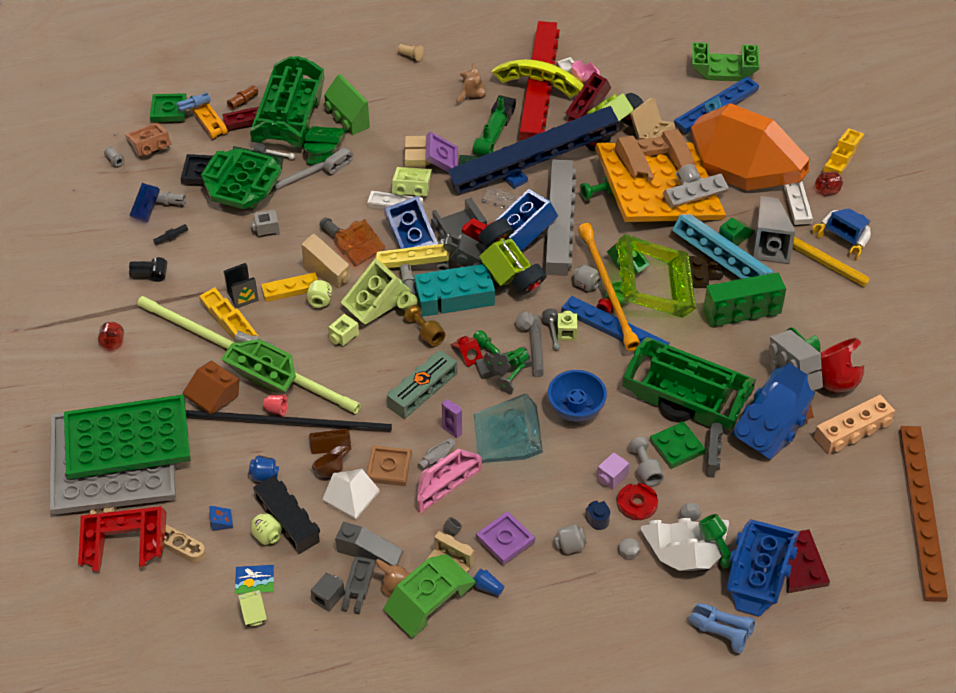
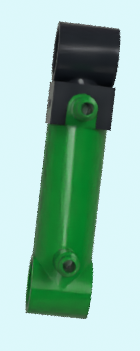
[472,95,516,157]

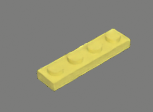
[376,244,449,268]

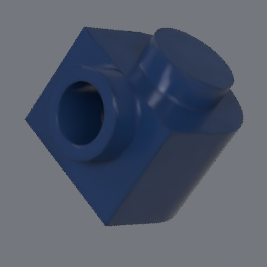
[585,501,610,530]

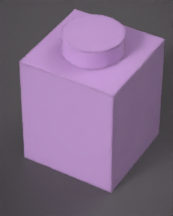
[597,452,629,490]

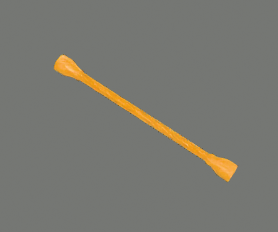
[578,223,641,352]

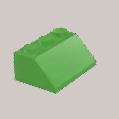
[324,74,370,135]

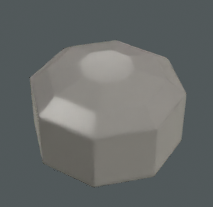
[515,311,534,331]
[680,503,701,521]
[619,538,640,560]

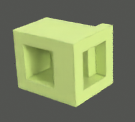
[558,311,577,341]
[328,314,359,346]

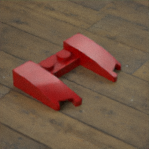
[78,506,167,572]

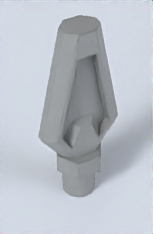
[418,438,456,470]

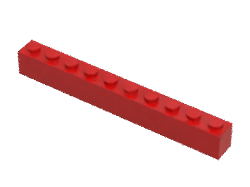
[520,21,560,140]

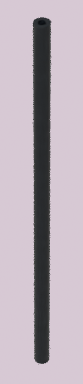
[186,410,392,432]

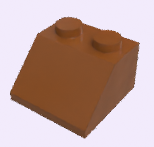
[183,360,240,415]

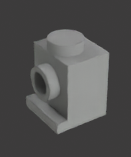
[251,210,280,236]

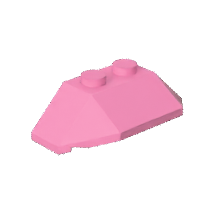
[417,449,482,513]

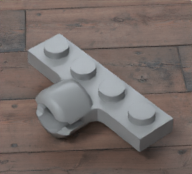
[663,164,729,208]

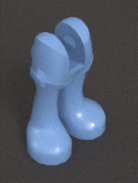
[688,603,756,654]

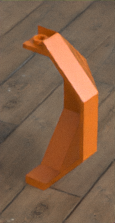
[691,103,809,191]

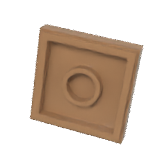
[366,445,412,486]

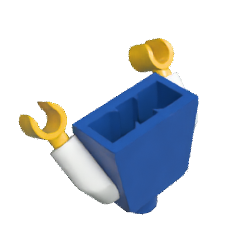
[813,208,871,260]

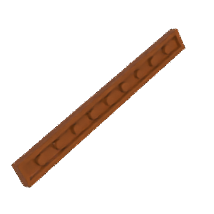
[900,426,948,602]

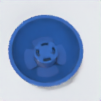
[548,370,607,422]

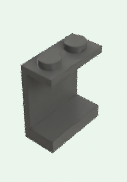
[431,198,487,239]

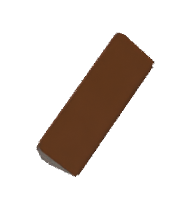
[309,429,351,454]

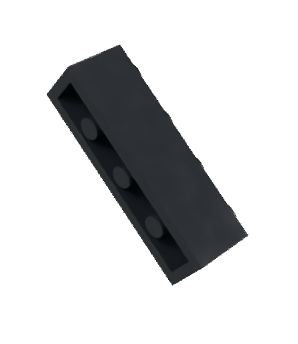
[253,476,320,554]

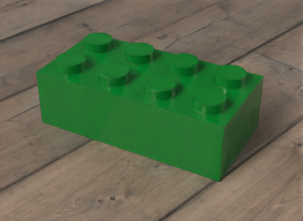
[703,272,786,327]

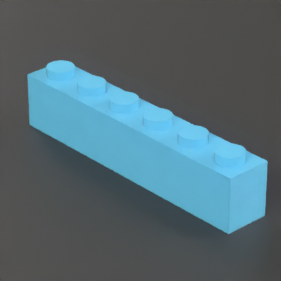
[672,214,774,279]

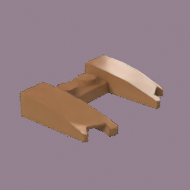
[614,129,695,181]

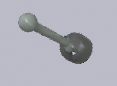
[542,308,560,351]

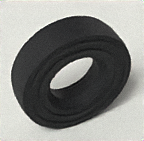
[660,398,695,422]

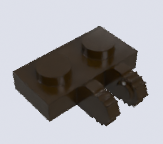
[688,256,723,288]

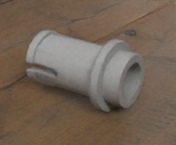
[104,147,124,167]

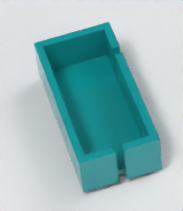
[414,264,495,317]

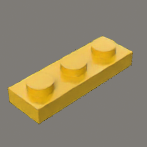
[261,272,318,302]

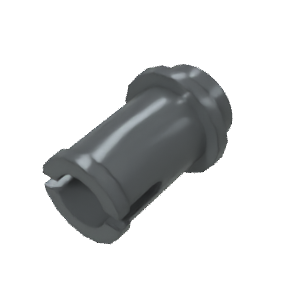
[319,217,342,239]

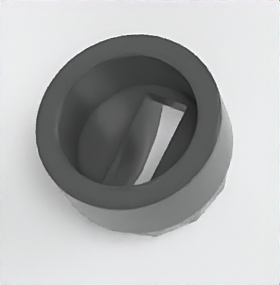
[444,517,462,535]

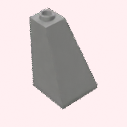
[753,196,795,264]

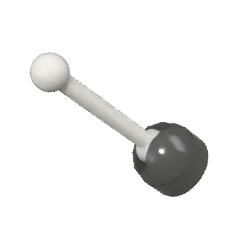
[253,142,295,160]

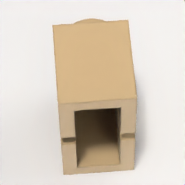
[405,136,430,169]

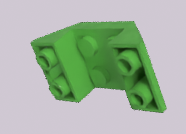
[692,42,760,82]
[383,554,476,639]

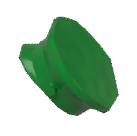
[304,141,338,165]

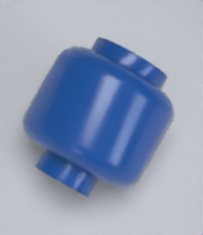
[248,455,279,482]

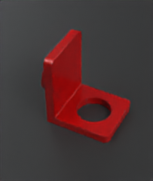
[451,336,483,366]

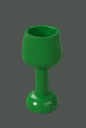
[580,175,614,201]
[698,514,732,568]

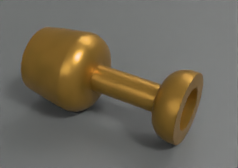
[404,305,446,346]

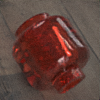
[815,171,843,195]
[98,322,124,350]

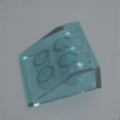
[474,393,543,463]

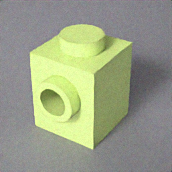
[238,590,267,626]

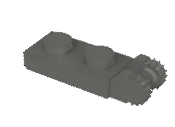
[706,423,723,478]
[342,556,376,613]

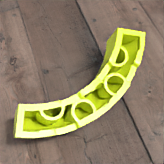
[492,59,584,98]

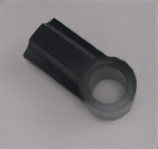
[129,257,168,282]

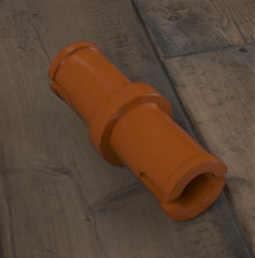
[227,85,259,110]

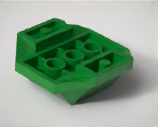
[201,149,282,209]

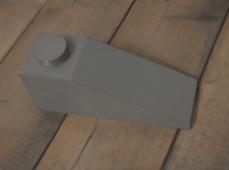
[335,521,403,566]

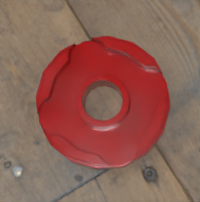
[617,483,658,520]

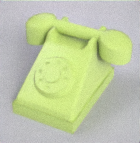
[341,258,418,324]

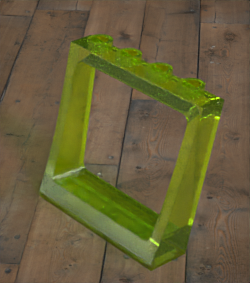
[616,234,696,318]

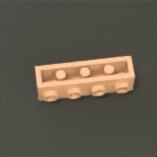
[814,395,895,455]

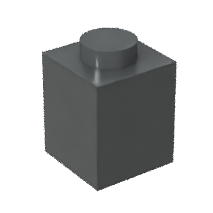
[311,572,344,612]

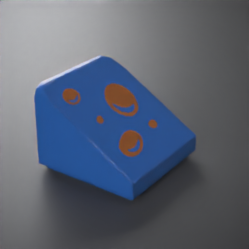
[209,506,233,531]

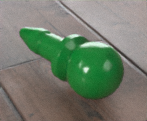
[473,330,501,355]

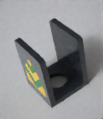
[224,263,259,309]

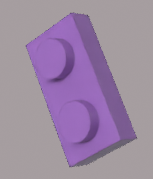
[442,399,462,438]

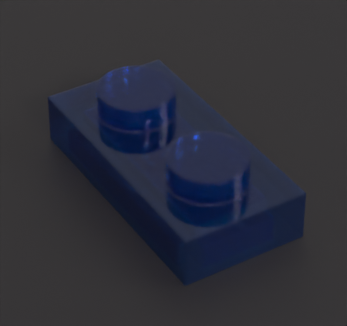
[130,183,160,222]

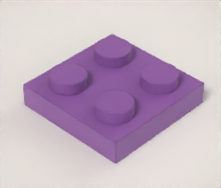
[426,131,458,172]
[476,511,535,565]

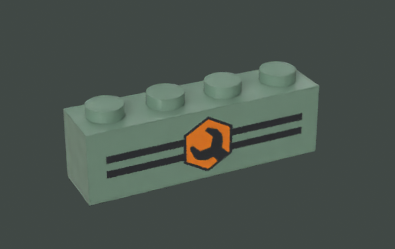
[387,350,457,420]

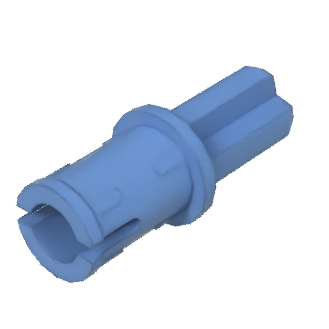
[176,92,211,111]

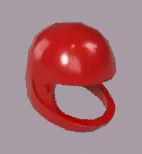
[815,338,864,393]

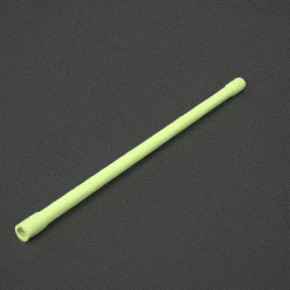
[137,296,361,414]

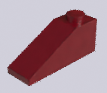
[565,72,611,119]

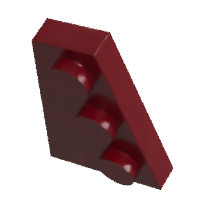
[788,529,830,593]

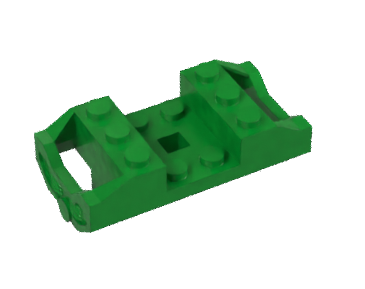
[250,56,325,148]
[623,337,756,430]

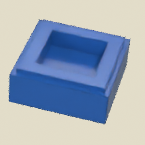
[503,171,528,189]

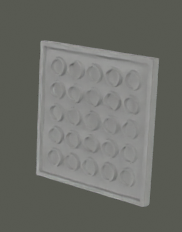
[50,413,176,515]

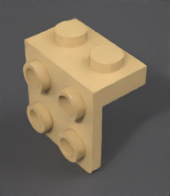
[630,98,676,140]
[425,531,475,573]

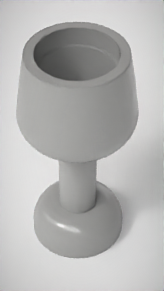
[628,436,664,486]

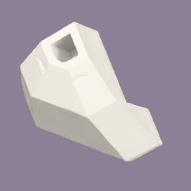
[641,516,729,571]

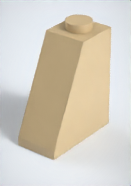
[301,234,350,288]

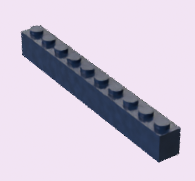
[448,106,620,195]

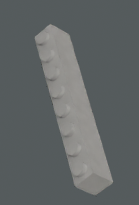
[546,159,576,276]

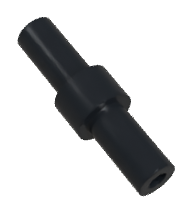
[153,224,188,246]

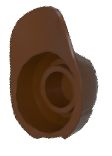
[312,446,352,478]

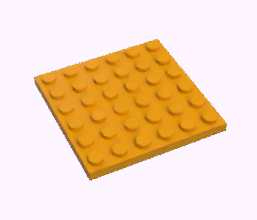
[595,142,726,222]

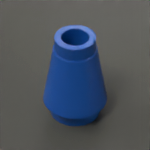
[473,568,505,597]

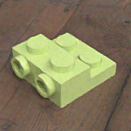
[392,167,432,197]

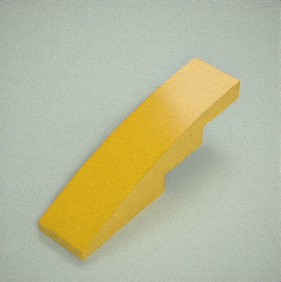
[823,128,864,177]
[199,287,258,339]

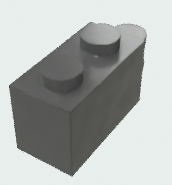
[443,233,487,267]

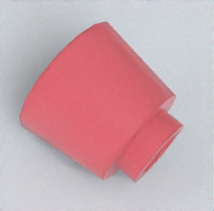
[263,394,288,416]

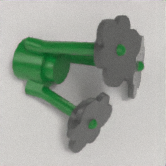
[483,347,529,394]

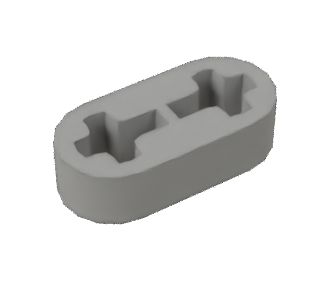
[323,148,353,174]

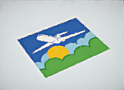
[235,565,274,594]

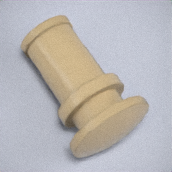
[398,44,424,62]

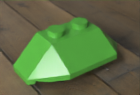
[221,339,296,393]

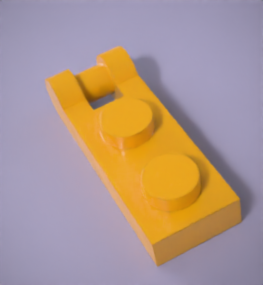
[192,103,228,139]

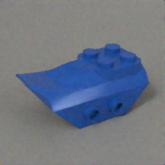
[731,363,815,459]
[727,519,800,617]

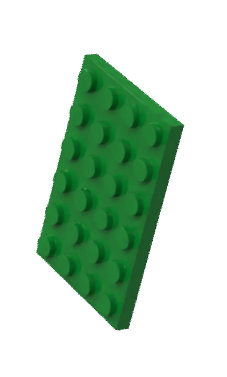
[64,394,191,479]

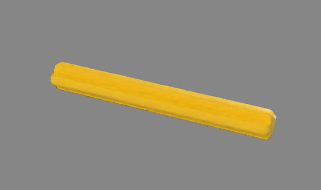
[792,236,870,287]

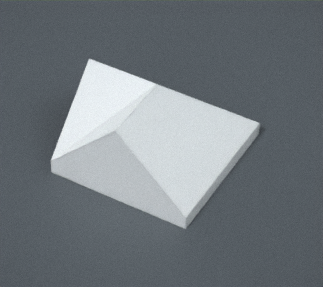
[322,469,380,520]

